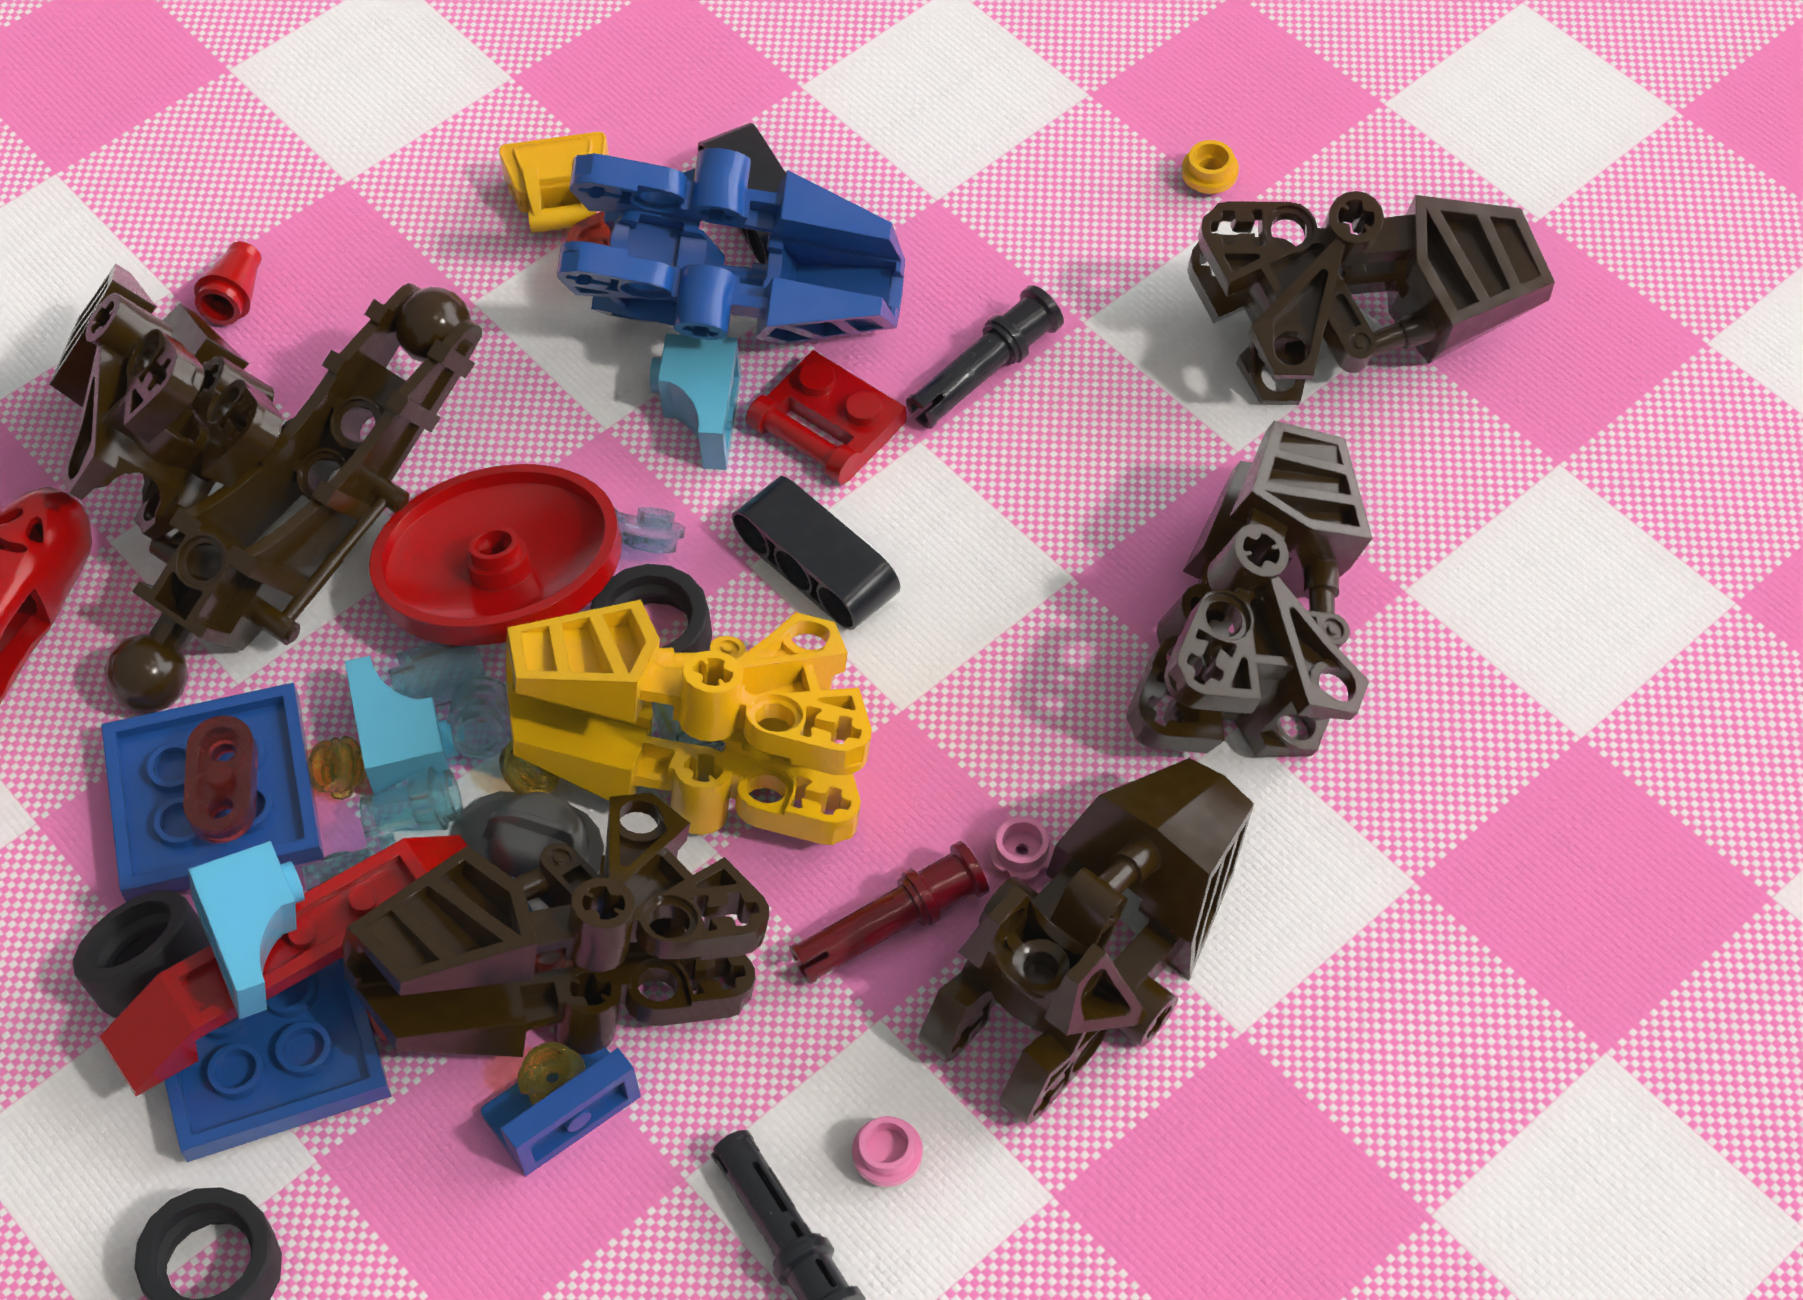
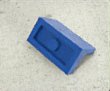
[481,1047,641,1177]

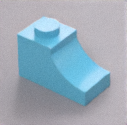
[650,333,741,470]
[345,656,460,801]
[188,841,305,1019]

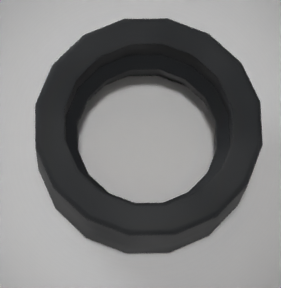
[590,564,712,652]
[72,890,210,1018]
[134,1187,282,1300]

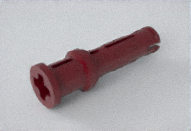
[789,841,990,985]

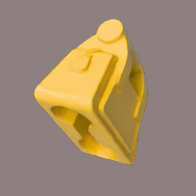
[499,132,609,234]

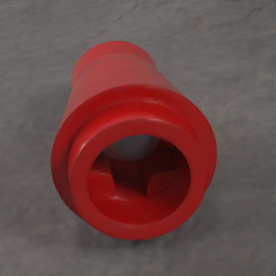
[194,241,262,325]

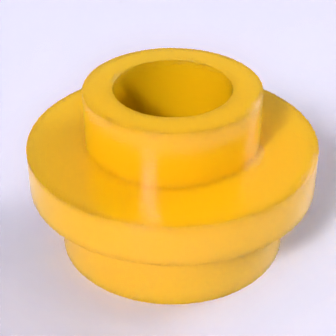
[1181,140,1239,194]

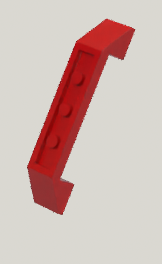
[100,835,468,1097]

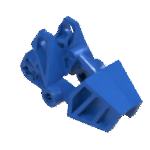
[557,148,905,345]

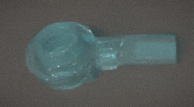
[614,507,685,553]

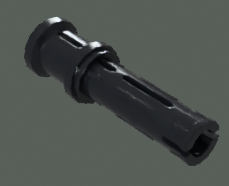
[906,285,1064,429]
[711,1130,866,1300]

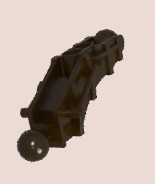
[104,283,482,714]

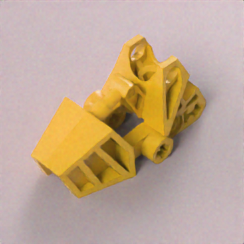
[506,599,872,845]

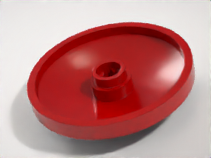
[369,464,622,646]

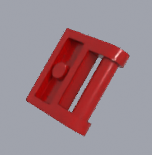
[745,350,907,485]

